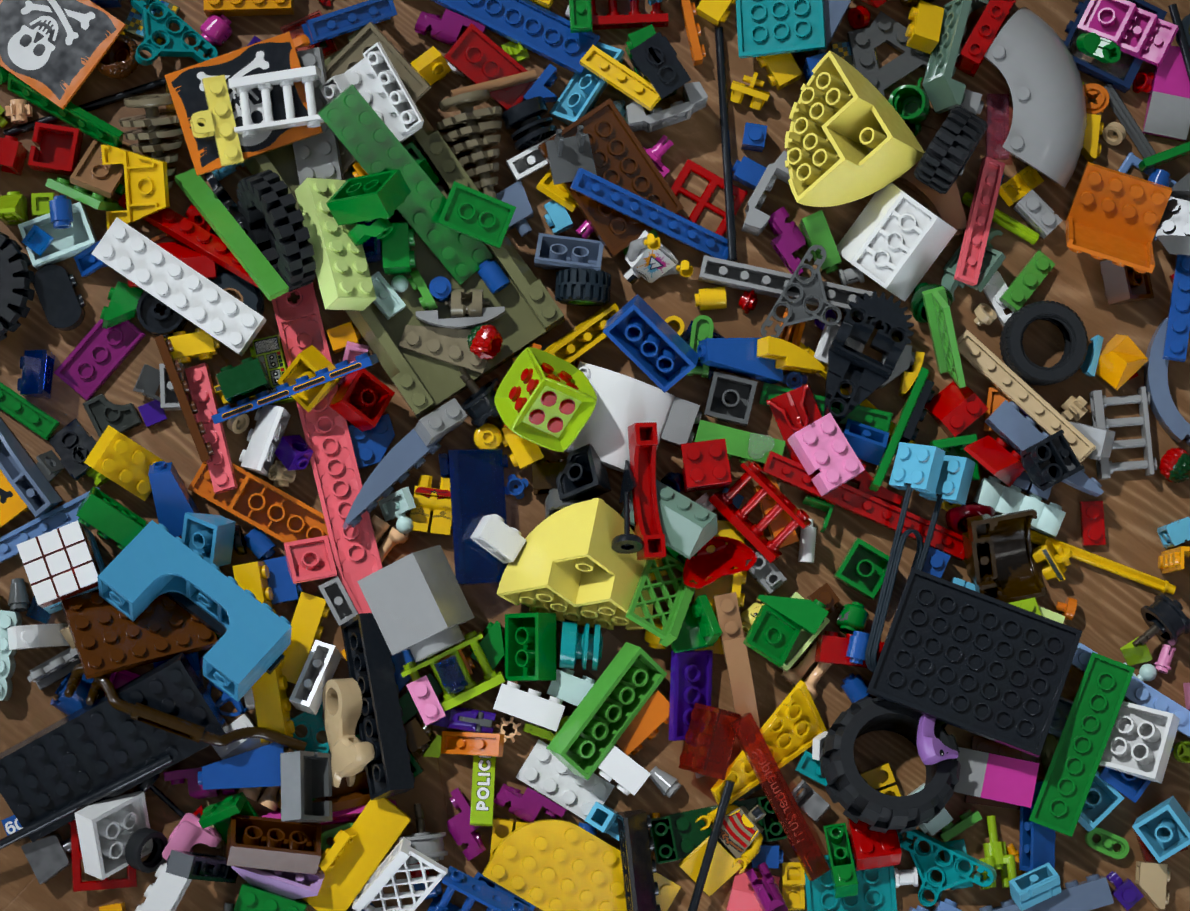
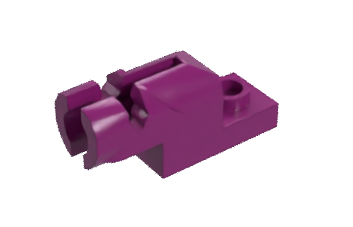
[414,9,487,45]
[768,207,806,276]
[164,767,237,799]
[494,784,566,822]
[447,787,486,861]
[745,862,789,911]

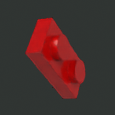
[1080,501,1106,546]

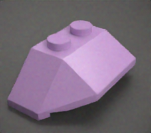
[232,866,325,899]

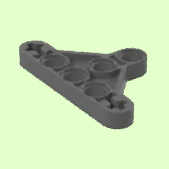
[760,245,842,338]

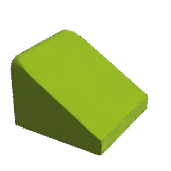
[1120,637,1153,666]
[422,735,442,758]

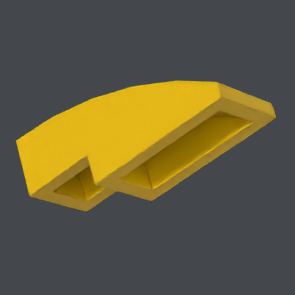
[757,336,825,374]

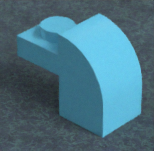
[585,802,619,841]

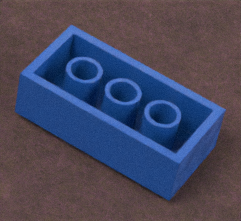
[602,294,699,393]

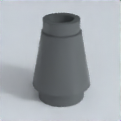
[8,578,30,612]

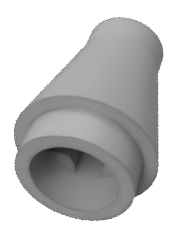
[649,766,681,798]

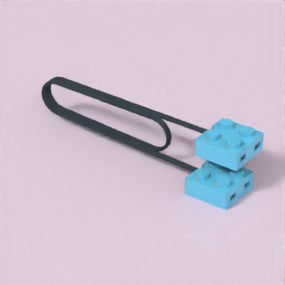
[865,442,976,672]

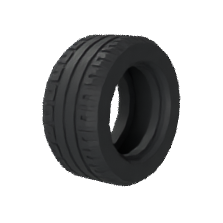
[999,300,1088,386]

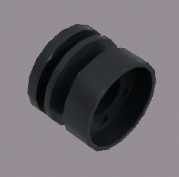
[501,96,557,151]

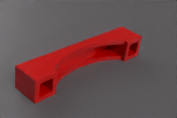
[628,422,666,560]

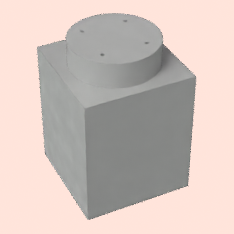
[357,545,475,662]

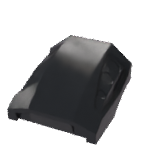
[1021,430,1084,491]

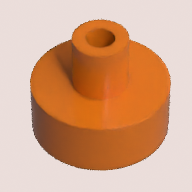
[1055,597,1077,621]

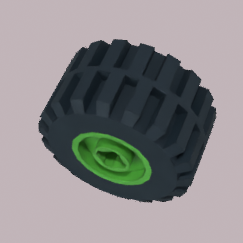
[555,268,611,306]

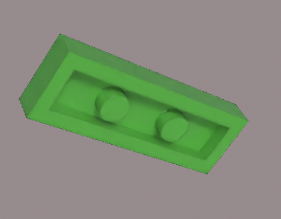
[999,250,1055,313]

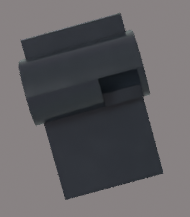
[630,32,691,99]
[48,418,97,481]

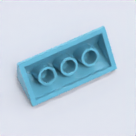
[549,42,625,126]

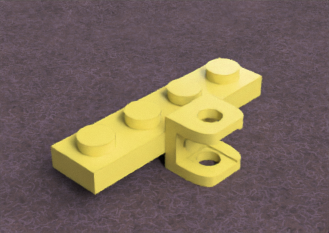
[190,75,244,167]

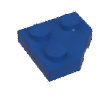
[348,414,395,469]

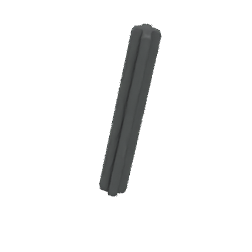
[1104,84,1156,158]

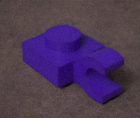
[1106,871,1144,911]

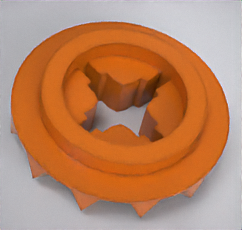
[1083,83,1110,115]

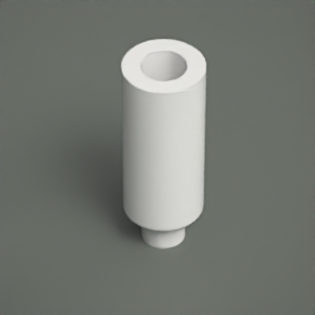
[798,519,817,563]

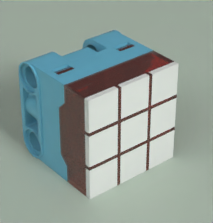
[16,520,106,614]

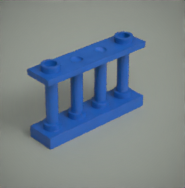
[301,0,397,46]
[427,866,530,911]

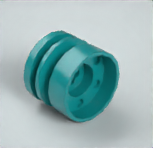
[559,622,603,671]

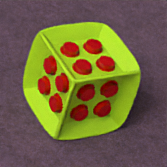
[494,347,597,452]

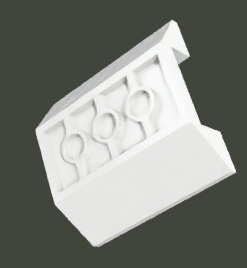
[319,42,424,143]
[837,183,957,301]

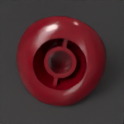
[945,502,996,535]

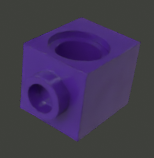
[274,435,313,471]

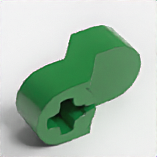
[1076,32,1121,63]
[348,218,394,246]

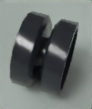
[136,291,188,338]

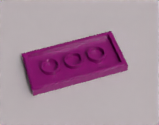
[54,319,146,401]

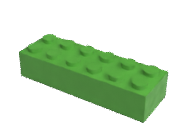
[546,642,667,780]

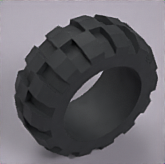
[820,696,961,833]

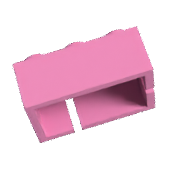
[787,413,865,497]

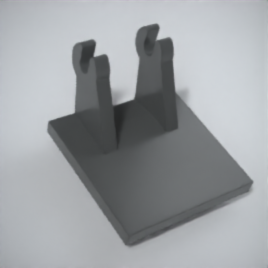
[545,125,597,185]

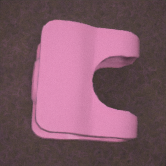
[162,813,222,860]

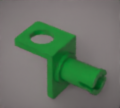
[802,495,834,533]

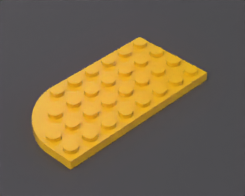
[482,819,681,911]

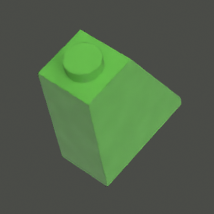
[798,210,842,274]

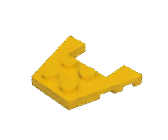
[101,145,170,230]

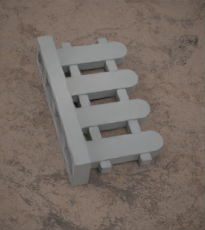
[27,647,81,690]

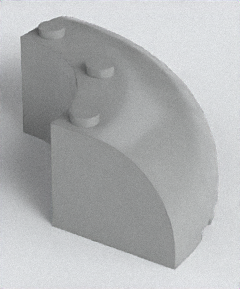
[984,7,1087,188]

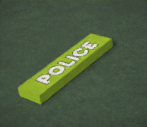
[470,755,496,826]

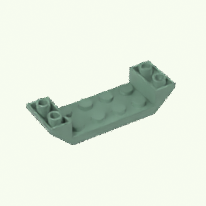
[922,0,990,114]

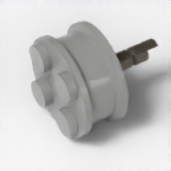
[397,804,448,864]

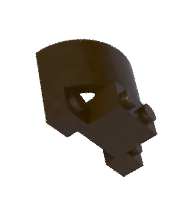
[962,509,1046,603]

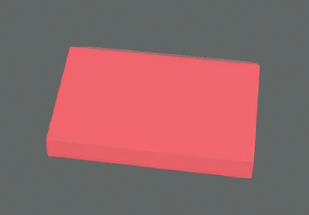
[284,535,337,584]
[726,867,780,911]

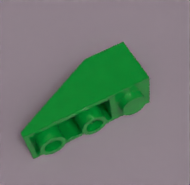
[823,823,858,898]

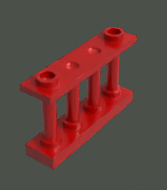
[591,0,669,30]
[709,460,812,563]

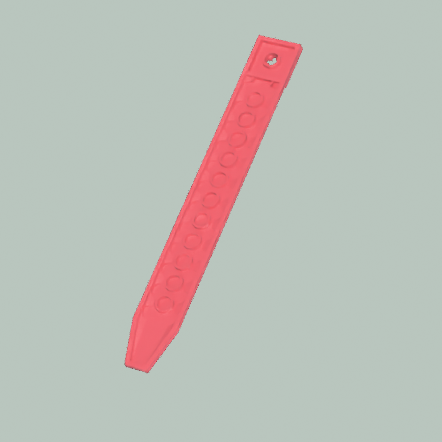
[271,282,383,614]

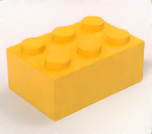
[84,425,167,501]

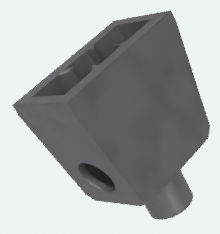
[21,834,72,884]

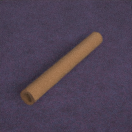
[450,69,537,97]

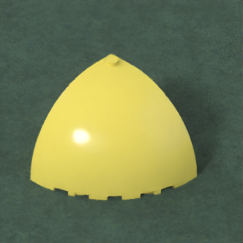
[785,51,925,207]
[496,498,653,630]

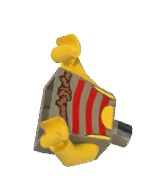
[695,804,766,874]

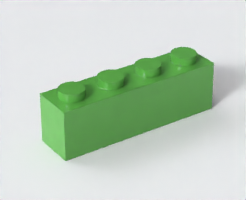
[694,420,786,468]

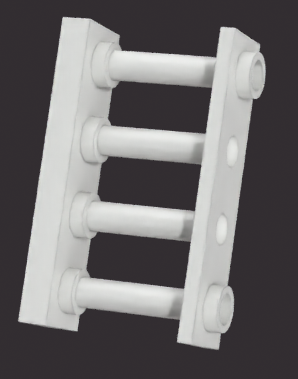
[228,65,324,138]

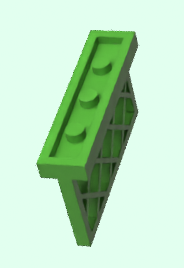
[922,286,966,388]
[625,554,697,647]

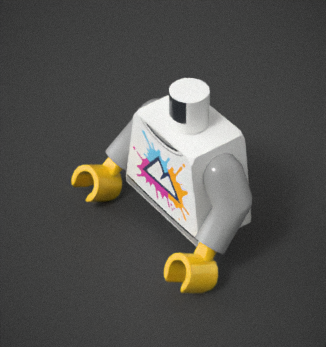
[624,230,693,285]

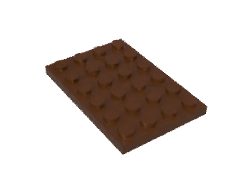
[538,98,684,257]
[61,590,218,679]

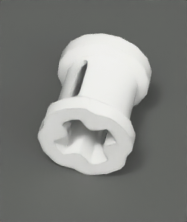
[894,867,918,888]

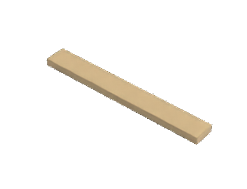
[957,330,1096,463]

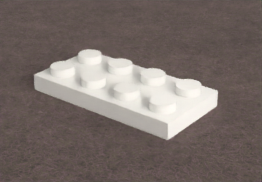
[516,739,615,820]

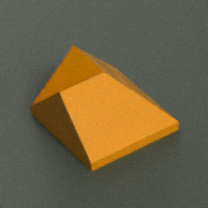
[1095,334,1148,390]

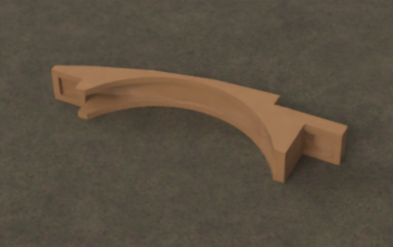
[713,592,760,752]

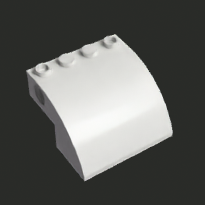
[564,361,675,473]

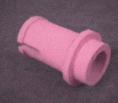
[1154,644,1176,674]

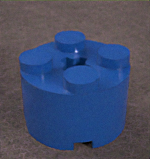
[50,672,94,716]

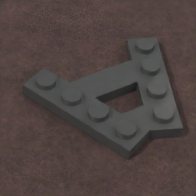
[847,11,930,97]

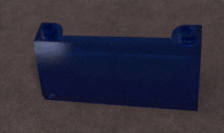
[448,449,508,586]

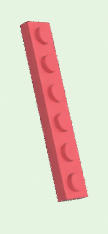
[954,156,1005,286]
[185,362,238,494]

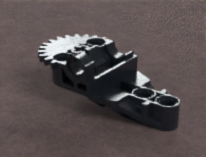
[824,291,914,423]

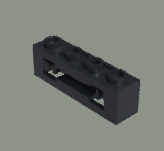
[166,850,238,883]

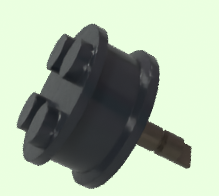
[458,367,499,428]
[1132,594,1190,647]

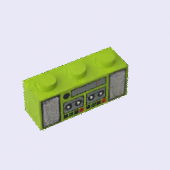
[250,335,295,406]

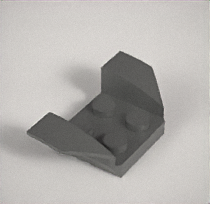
[1156,173,1190,256]

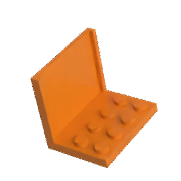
[1065,162,1172,274]

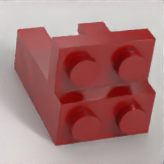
[681,438,732,493]

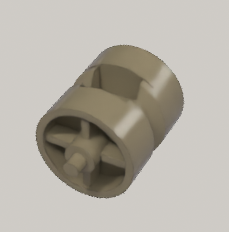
[445,289,489,318]

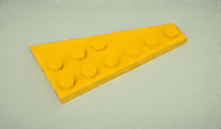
[710,680,827,806]

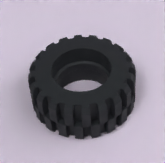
[914,106,988,194]

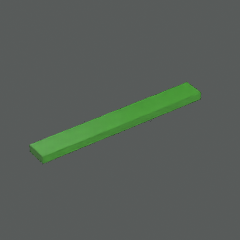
[175,168,289,301]

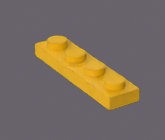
[580,45,661,111]

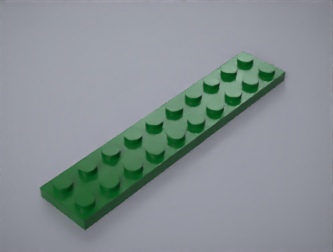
[317,84,494,285]

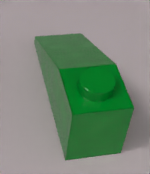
[756,595,829,635]

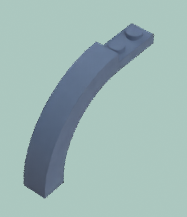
[1144,318,1190,446]

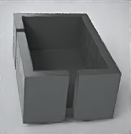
[280,751,332,824]

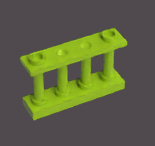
[401,630,505,712]

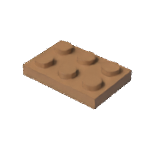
[70,139,132,199]

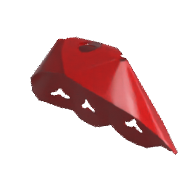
[683,537,757,589]

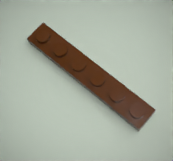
[154,335,214,464]

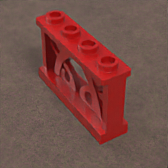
[955,0,1016,77]

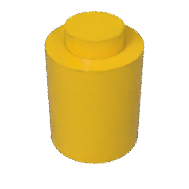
[694,287,727,311]
[664,316,685,337]

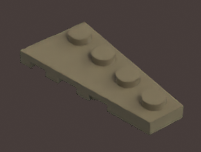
[399,325,488,374]

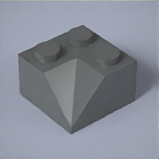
[704,371,757,427]

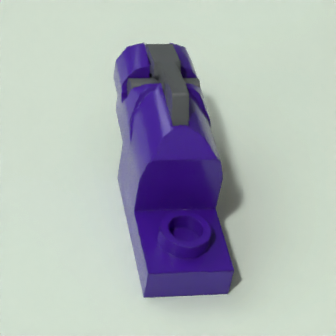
[430,706,496,733]

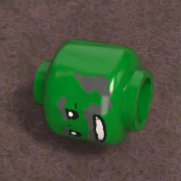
[837,602,869,634]

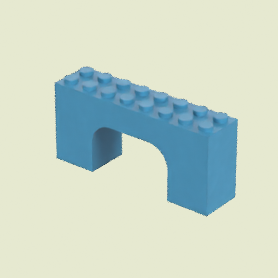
[97,520,292,702]

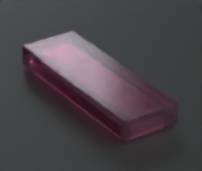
[986,94,1009,160]

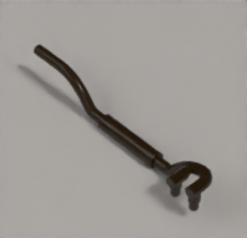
[64,663,307,751]

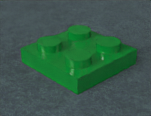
[743,604,802,667]

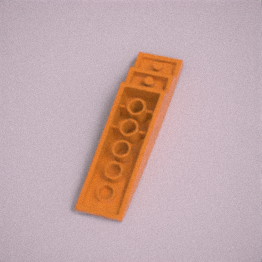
[188,463,338,573]

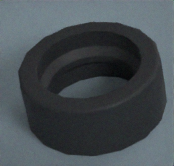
[125,827,168,873]

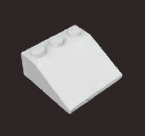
[239,405,291,477]
[1099,701,1180,784]
[74,791,153,880]

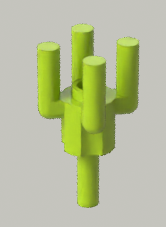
[979,815,1017,890]

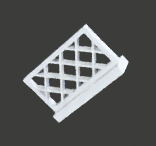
[352,837,448,911]

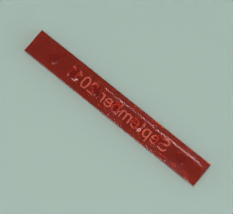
[730,713,830,881]

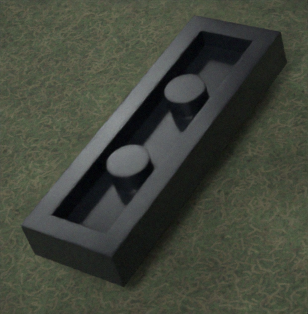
[900,379,935,443]

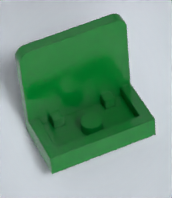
[198,792,259,844]

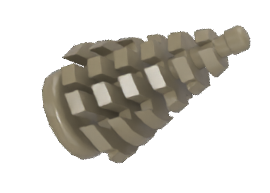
[436,90,502,199]
[119,93,183,189]

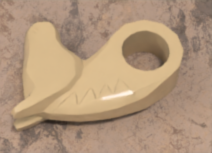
[322,678,375,788]

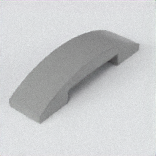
[416,306,505,329]

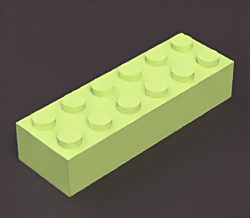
[295,178,376,311]

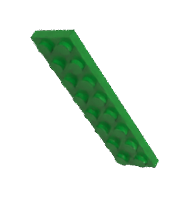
[1029,652,1135,837]

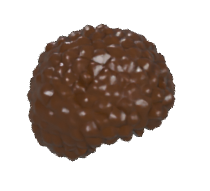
[96,34,141,79]

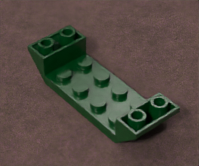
[649,793,789,864]

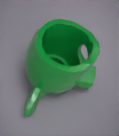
[888,77,930,137]

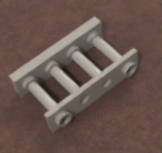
[1089,386,1157,480]

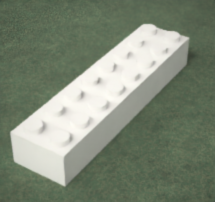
[91,217,267,356]

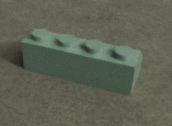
[621,479,718,559]

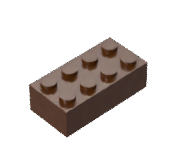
[226,814,321,875]

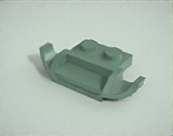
[941,227,1006,302]

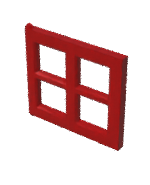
[671,159,748,237]
[68,820,137,892]

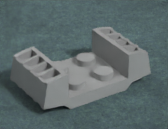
[625,82,708,133]
[741,151,790,236]

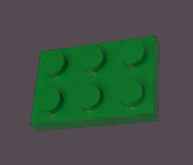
[437,181,516,249]

